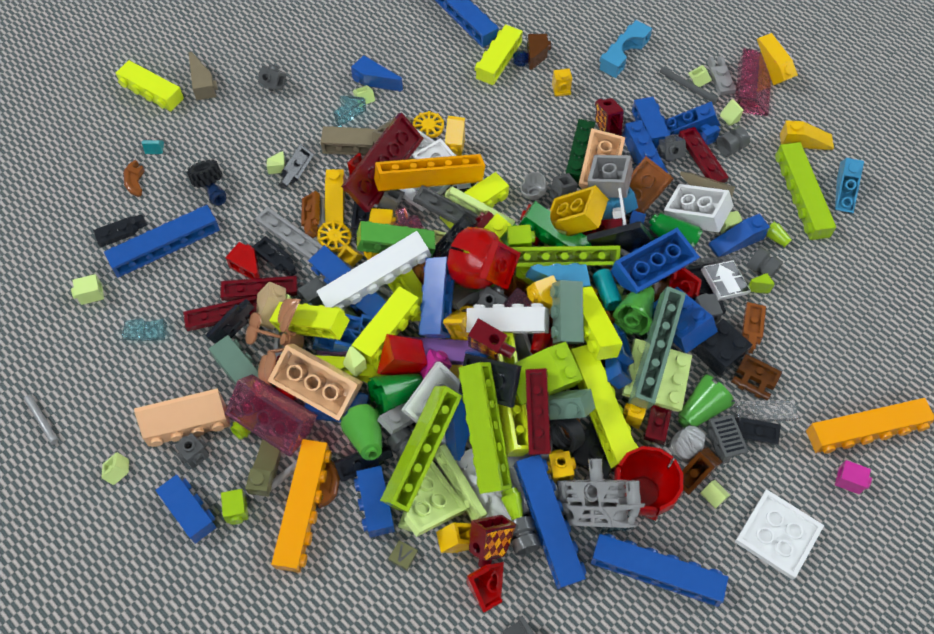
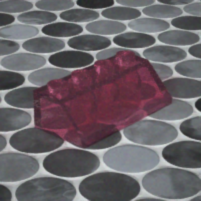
[735,48,771,116]
[225,374,317,457]

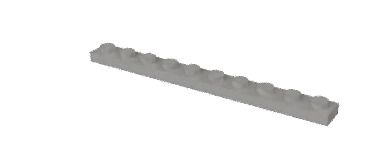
[255,207,392,302]

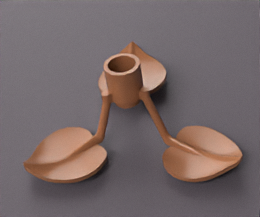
[245,299,304,388]

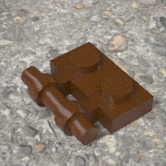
[731,354,782,401]

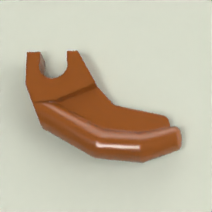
[123,160,145,197]
[317,460,340,508]

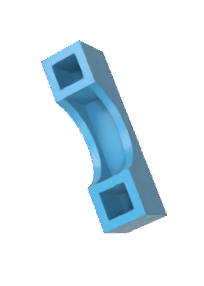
[599,20,653,78]

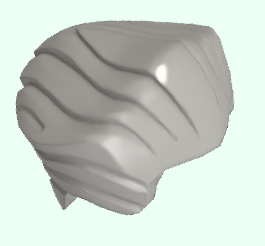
[669,426,706,462]

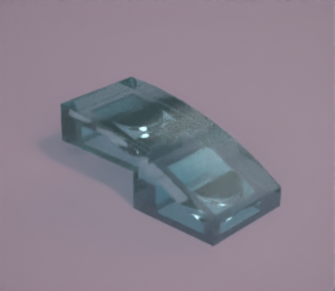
[122,318,167,341]

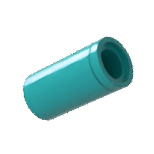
[593,269,623,311]

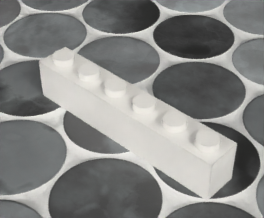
[316,231,431,311]

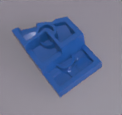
[312,314,374,352]

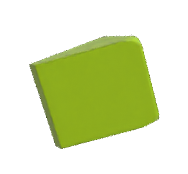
[748,273,774,293]

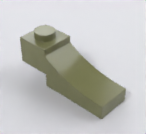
[245,436,284,497]

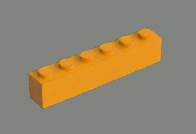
[374,154,486,191]
[806,398,934,454]
[271,439,332,573]

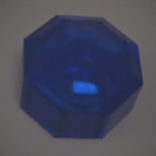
[513,51,529,67]

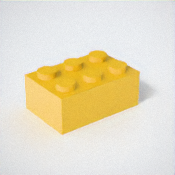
[550,185,609,236]

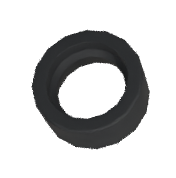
[550,418,585,453]

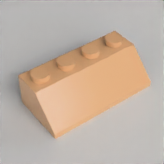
[578,128,625,189]
[268,344,363,421]
[134,388,230,447]

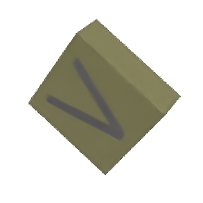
[388,540,418,571]

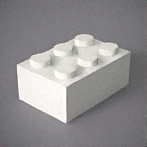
[664,184,734,233]

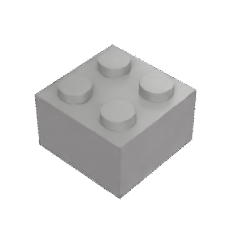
[588,155,633,198]

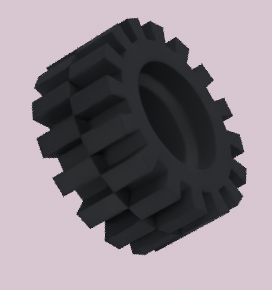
[186,159,222,188]

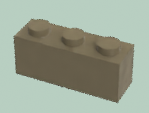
[320,126,375,156]

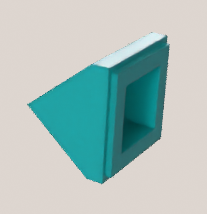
[141,140,164,154]

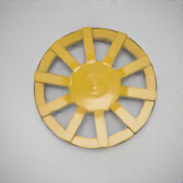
[412,111,444,139]
[317,220,352,252]

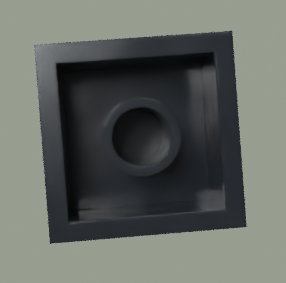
[692,318,753,378]

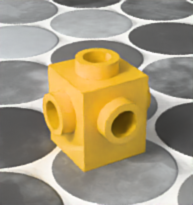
[546,449,576,484]

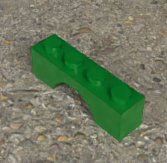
[519,201,592,246]

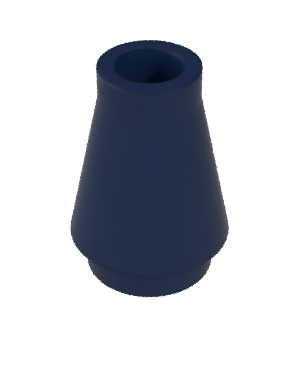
[205,183,226,206]

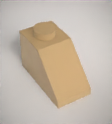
[256,282,286,330]

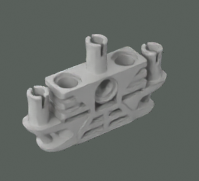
[557,458,645,528]

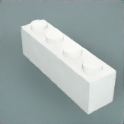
[466,303,549,334]

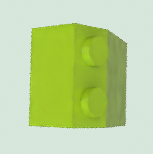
[513,342,583,406]

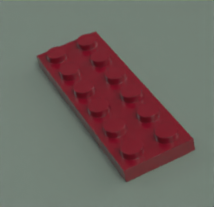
[341,112,424,212]

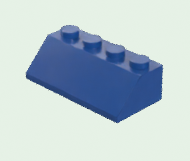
[611,227,700,294]

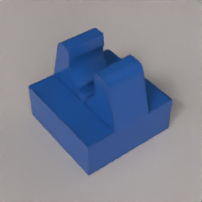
[699,123,720,146]

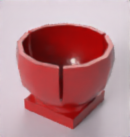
[447,227,521,290]
[614,446,683,521]

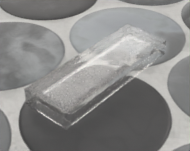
[734,399,798,422]

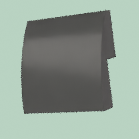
[452,283,482,310]

